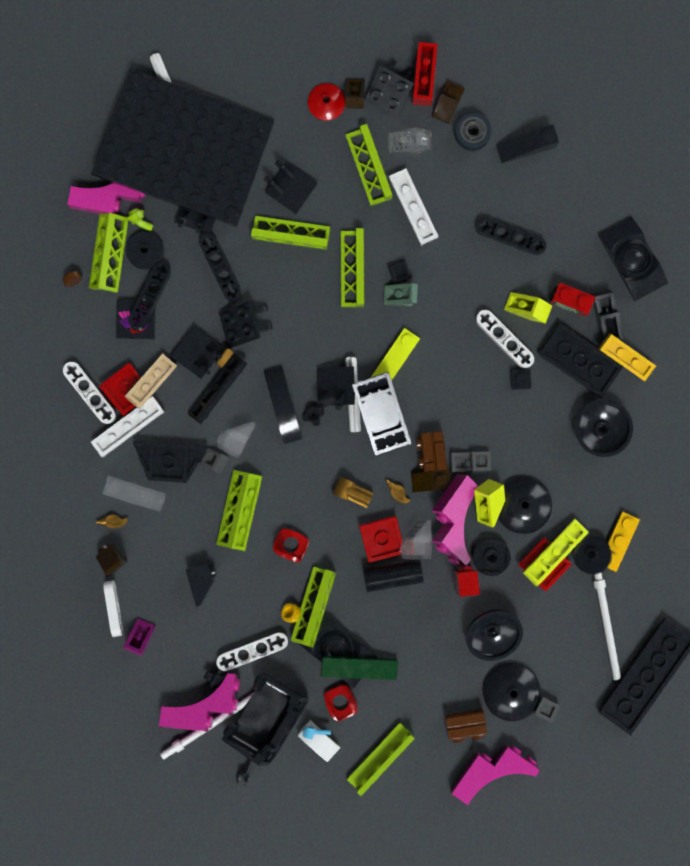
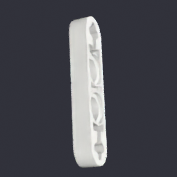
[476,310,534,368]
[63,362,117,424]
[216,632,288,671]

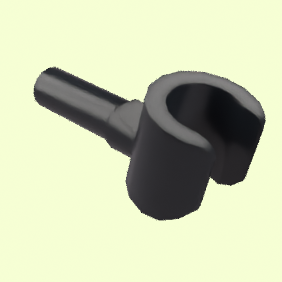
[236,759,252,786]

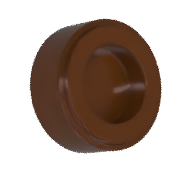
[62,271,82,287]

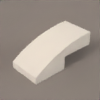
[297,720,340,762]

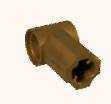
[332,477,374,508]

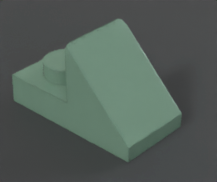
[384,283,418,307]

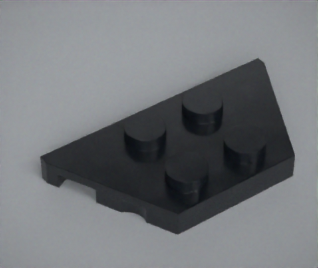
[133,441,207,483]

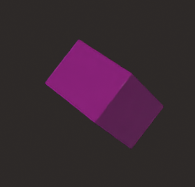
[123,619,156,656]

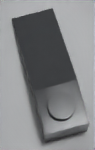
[496,124,559,164]

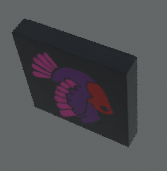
[116,300,156,340]

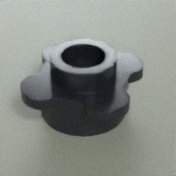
[302,404,325,426]

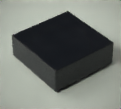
[387,260,412,285]

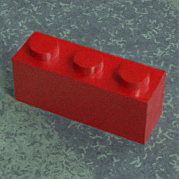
[412,42,438,106]
[453,565,480,597]

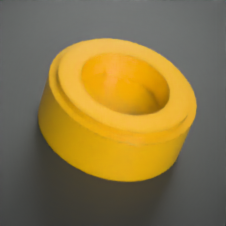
[281,603,301,623]

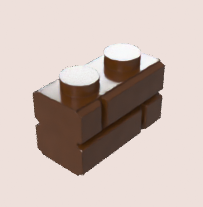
[416,431,447,472]
[444,709,488,743]

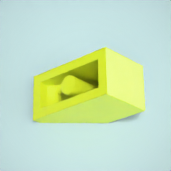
[504,292,552,324]
[474,479,505,528]

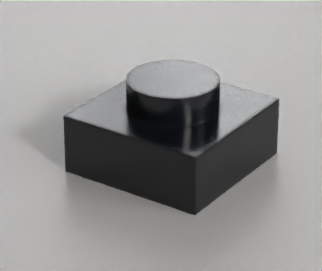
[510,369,531,390]

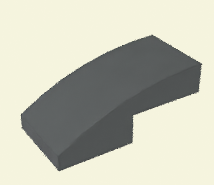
[449,451,491,472]

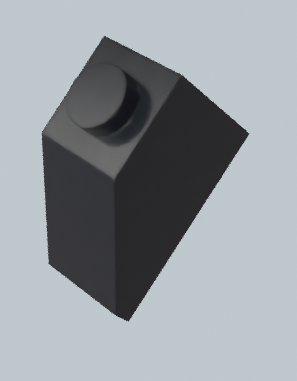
[186,562,217,607]

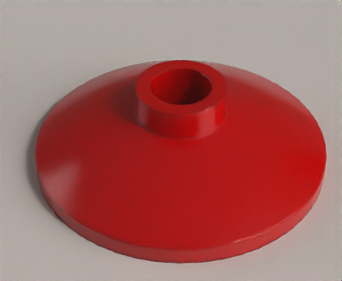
[308,83,345,121]

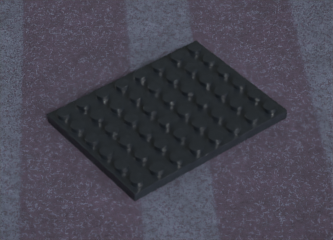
[91,68,274,227]

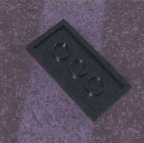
[538,323,623,399]

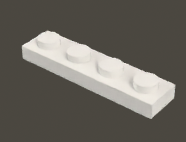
[389,169,438,246]
[91,396,164,457]

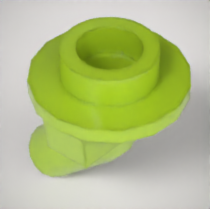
[127,208,153,231]

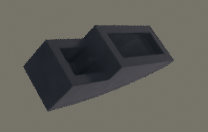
[592,290,624,343]

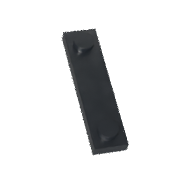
[188,354,247,424]

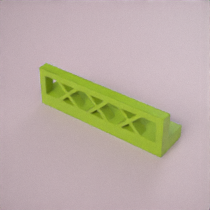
[345,124,392,206]
[88,213,128,293]
[251,216,330,250]
[341,228,364,307]
[216,470,262,551]
[291,567,336,648]
[347,722,415,796]

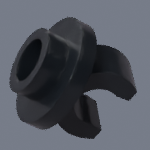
[203,671,225,689]

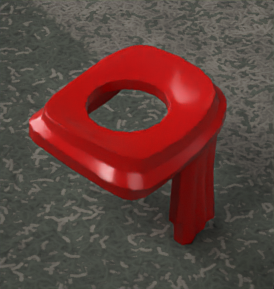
[273,528,309,563]
[324,684,358,721]

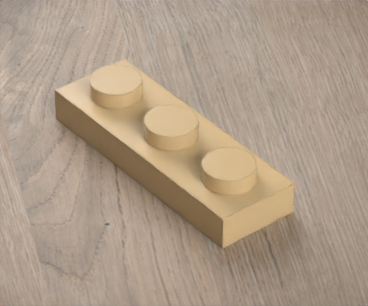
[125,353,177,409]

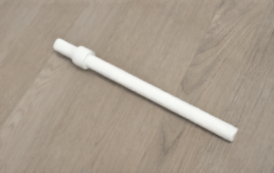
[593,573,621,680]
[160,691,256,760]

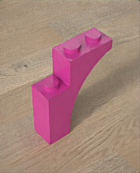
[67,183,146,214]
[431,474,479,566]
[159,673,241,732]
[450,745,540,805]

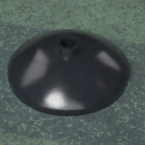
[575,399,633,457]
[498,477,552,534]
[466,609,523,661]
[483,663,541,721]

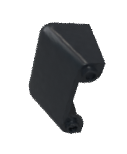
[221,673,309,766]

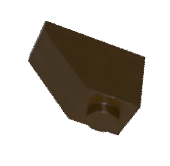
[96,544,128,575]

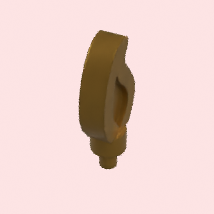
[386,480,410,503]
[96,514,128,529]

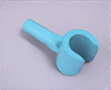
[302,726,331,739]

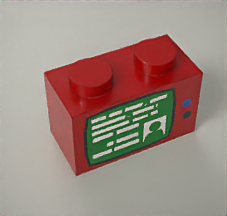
[550,283,595,317]

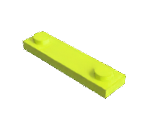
[371,328,420,381]
[523,519,589,587]

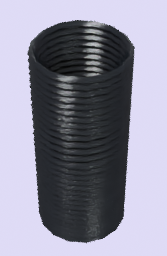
[363,559,424,593]

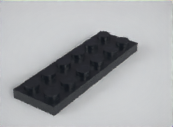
[598,618,690,736]

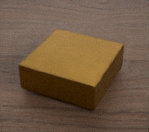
[215,348,234,368]

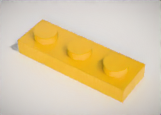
[598,333,656,381]
[607,512,640,572]

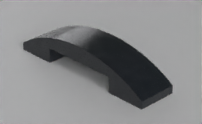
[264,366,302,444]

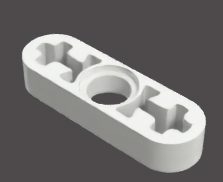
[103,580,123,637]

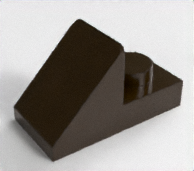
[345,79,365,109]
[432,81,465,124]
[411,470,451,493]

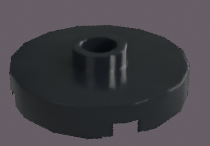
[126,232,164,270]
[573,536,613,575]
[472,538,511,576]

